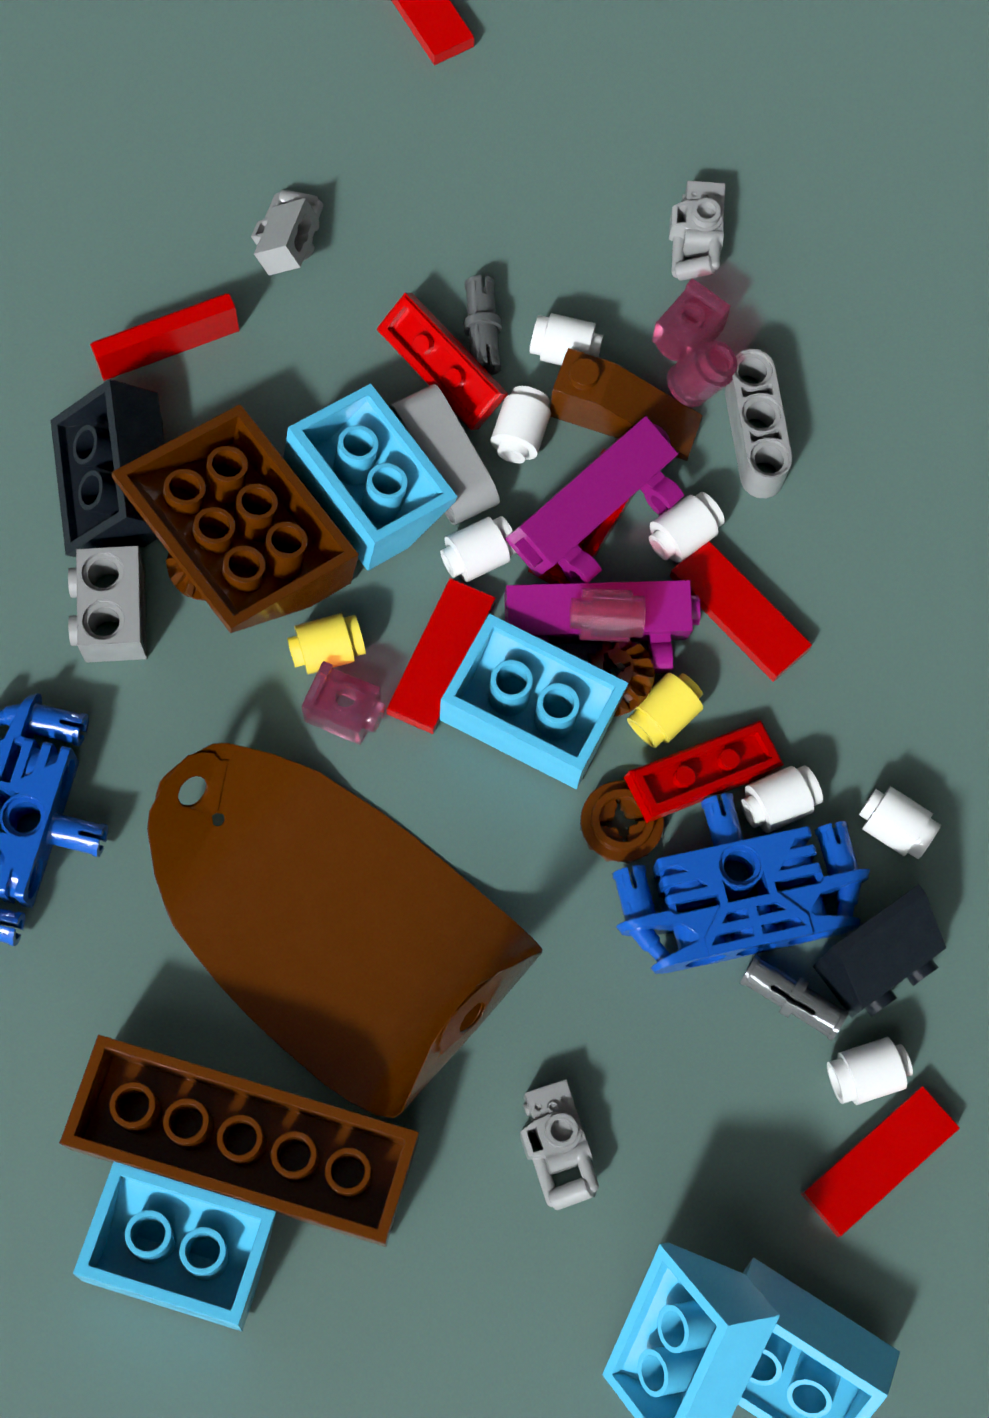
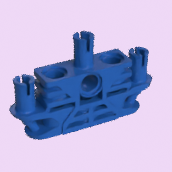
[0,693,108,946]
[612,793,870,974]

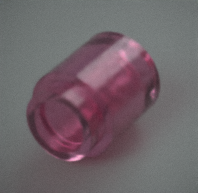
[667,341,738,407]
[569,588,645,642]

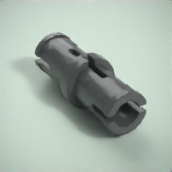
[463,275,502,375]
[740,954,849,1041]

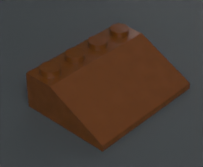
[112,404,359,633]

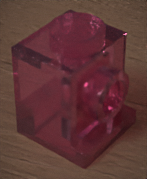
[652,278,731,369]
[301,661,386,745]

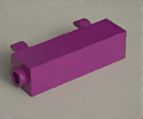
[505,416,684,583]
[504,580,700,674]

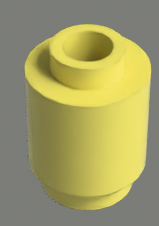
[287,613,366,675]
[627,673,703,748]

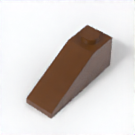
[550,348,703,461]

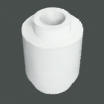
[529,313,603,365]
[490,386,551,463]
[649,492,725,563]
[440,516,516,582]
[741,765,823,833]
[859,786,941,859]
[827,1037,913,1105]

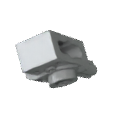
[669,181,725,281]
[251,189,323,275]
[519,1080,599,1210]

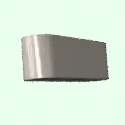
[725,349,792,499]
[389,384,500,525]

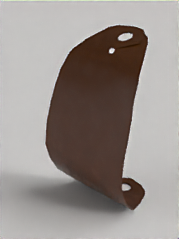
[147,743,543,1118]

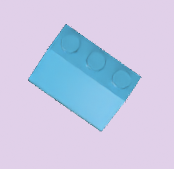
[283,383,458,571]
[440,614,629,790]
[73,1161,276,1332]
[602,1242,780,1418]
[738,1257,900,1418]

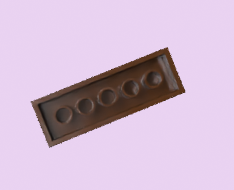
[59,1034,419,1247]

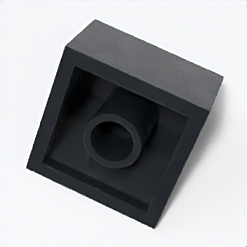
[813,884,946,1018]

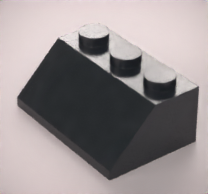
[50,379,165,557]

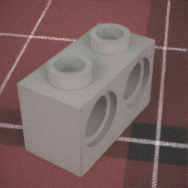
[68,546,147,663]

